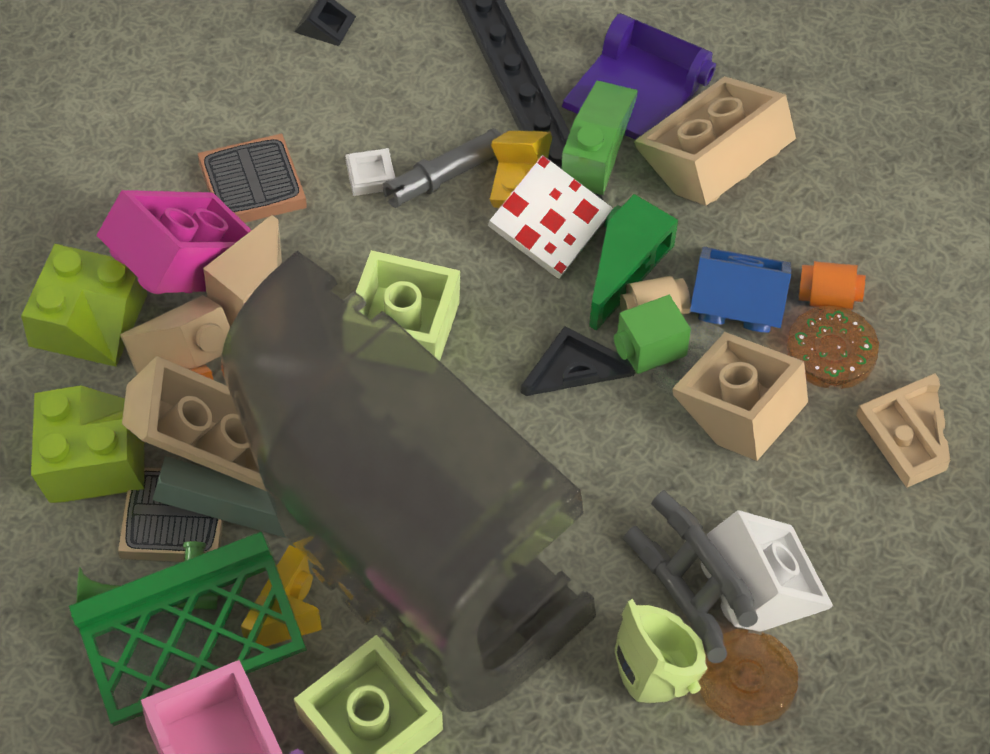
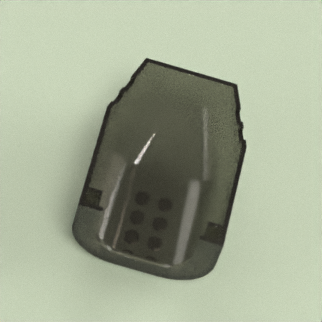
[221,251,596,712]

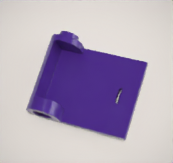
[562,13,716,140]

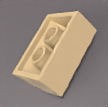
[634,76,796,206]
[122,356,282,493]

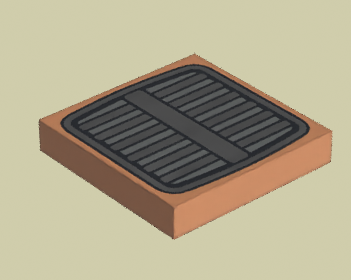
[198,133,307,223]

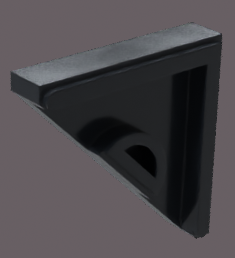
[521,326,636,396]

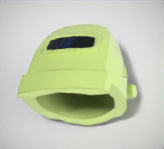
[615,599,707,703]

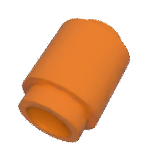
[799,261,866,310]

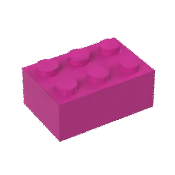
[96,190,252,294]

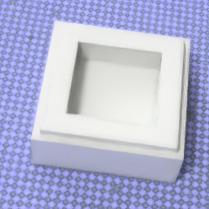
[345,148,395,196]

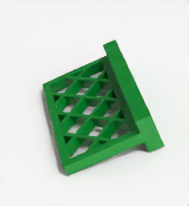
[69,531,307,726]

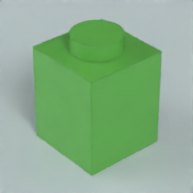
[614,294,691,374]

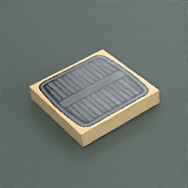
[118,468,224,562]

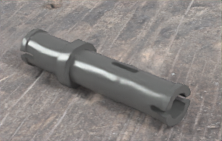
[382,128,501,208]

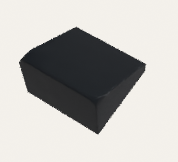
[294,0,356,46]

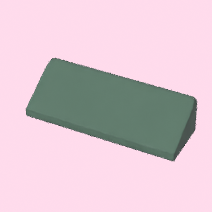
[152,456,305,540]

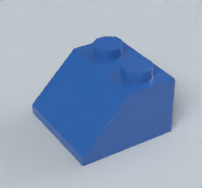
[690,247,791,333]

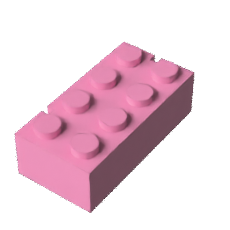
[141,660,283,754]

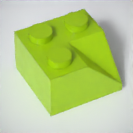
[21,244,147,367]
[31,385,144,503]

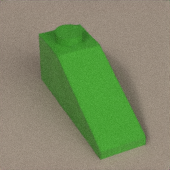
[562,81,638,195]

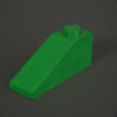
[589,194,678,331]

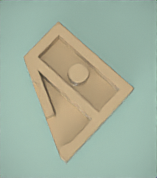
[856,373,950,488]

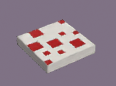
[488,155,613,279]

